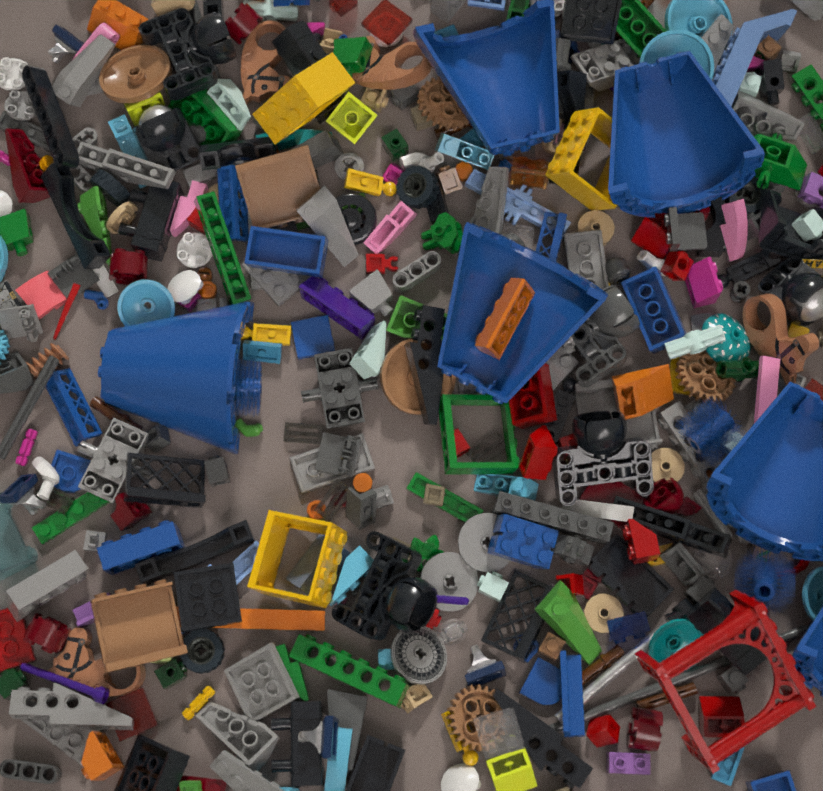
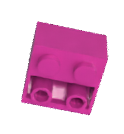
[685,257,723,309]

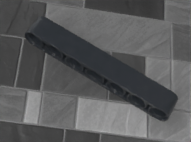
[22,65,80,169]

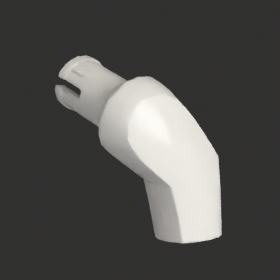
[399,152,444,172]
[637,250,665,276]
[32,457,60,500]

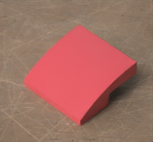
[15,270,67,319]

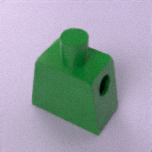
[334,37,373,77]
[0,208,34,256]

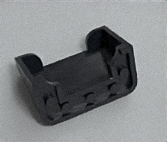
[758,190,823,260]

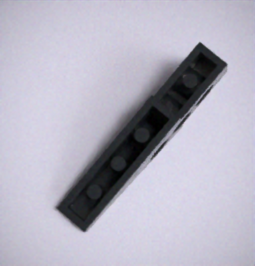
[405,305,445,426]
[613,496,732,558]
[491,688,593,789]

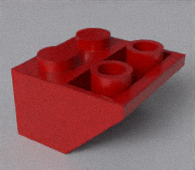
[631,213,669,260]
[519,425,558,480]
[622,519,661,565]
[698,696,745,738]

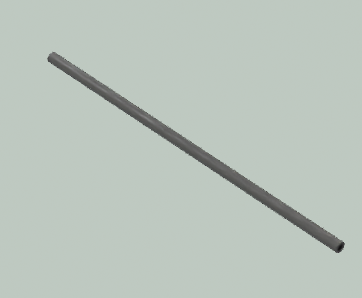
[507,621,813,751]

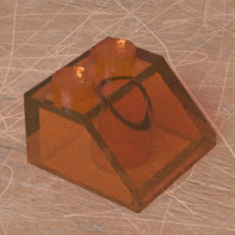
[510,156,550,190]

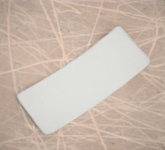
[92,264,118,298]

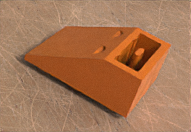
[611,364,674,419]

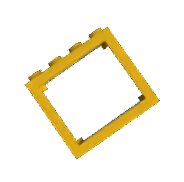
[252,52,355,145]
[546,107,617,211]
[247,510,347,609]

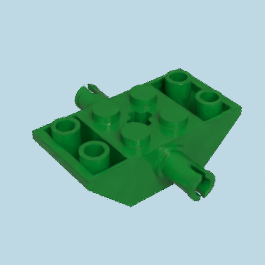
[754,133,807,191]

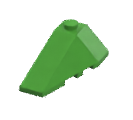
[78,186,112,266]
[386,295,447,340]
[534,581,602,665]

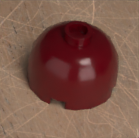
[644,478,684,514]

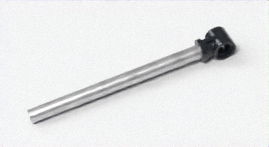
[554,597,693,724]

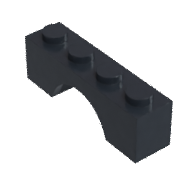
[199,137,277,171]
[697,197,726,258]

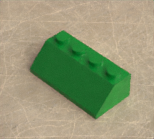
[616,0,666,58]
[168,89,244,145]

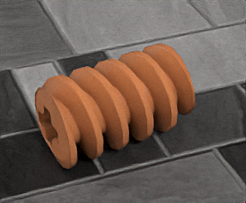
[26,343,70,379]

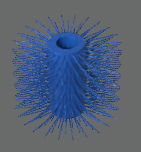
[234,359,262,417]
[676,396,746,466]
[733,545,796,615]

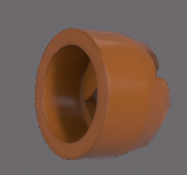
[197,267,213,282]

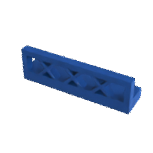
[217,165,249,242]
[536,211,567,262]
[45,368,103,447]
[560,651,585,737]

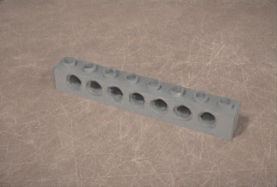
[658,401,750,546]

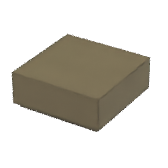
[423,484,446,507]

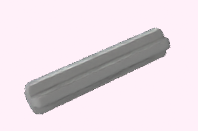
[693,489,733,538]

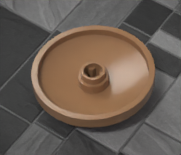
[99,45,172,103]
[380,339,456,415]

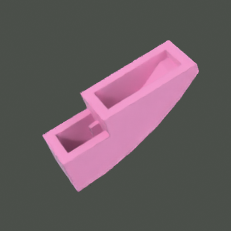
[170,180,209,237]
[720,199,748,261]
[364,201,418,254]

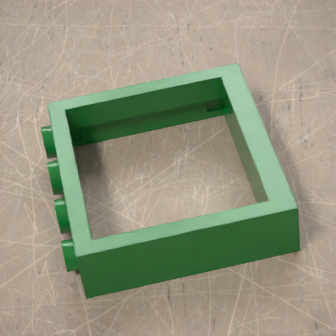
[439,394,520,475]

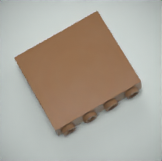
[235,145,320,229]
[90,579,188,673]

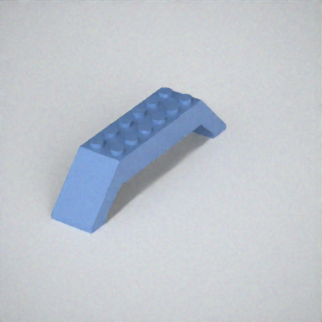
[712,9,797,106]

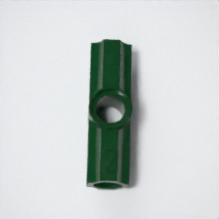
[715,357,759,382]

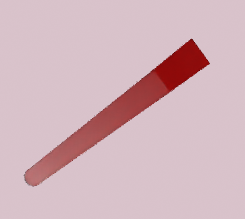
[53,283,81,339]

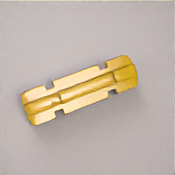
[182,686,215,720]

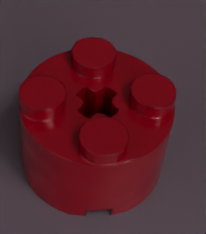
[225,3,263,45]
[109,248,148,285]
[24,612,72,654]
[627,707,663,752]

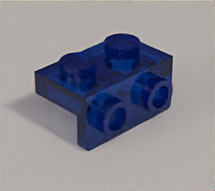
[606,612,651,644]

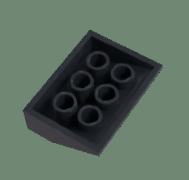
[115,734,190,791]

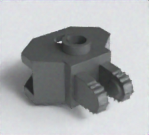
[551,534,595,566]

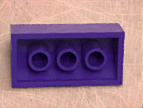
[299,276,376,340]

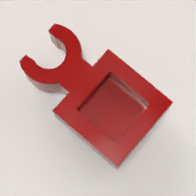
[365,254,398,274]

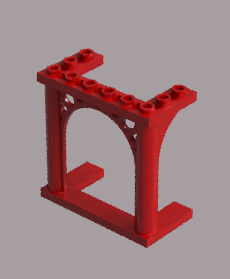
[634,589,816,774]

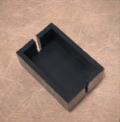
[346,735,406,791]

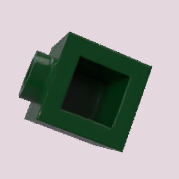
[381,128,409,162]
[154,659,188,690]
[0,668,29,700]

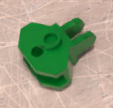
[421,212,463,254]

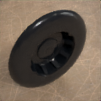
[335,193,377,245]

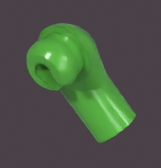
[235,418,263,437]

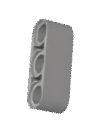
[393,251,441,293]

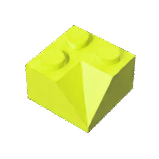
[326,92,378,144]

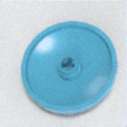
[664,0,733,50]
[639,30,714,80]

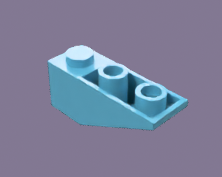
[435,133,495,170]
[474,474,539,501]
[330,545,374,607]

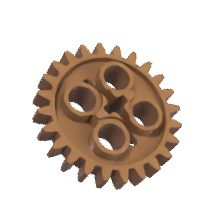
[417,77,469,131]
[675,350,736,404]
[446,684,510,752]

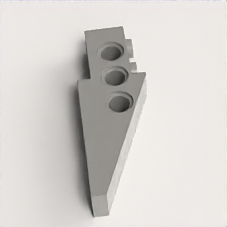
[77,141,176,189]
[9,683,134,730]

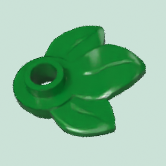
[410,535,444,572]

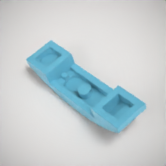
[108,114,146,189]
[324,727,353,791]

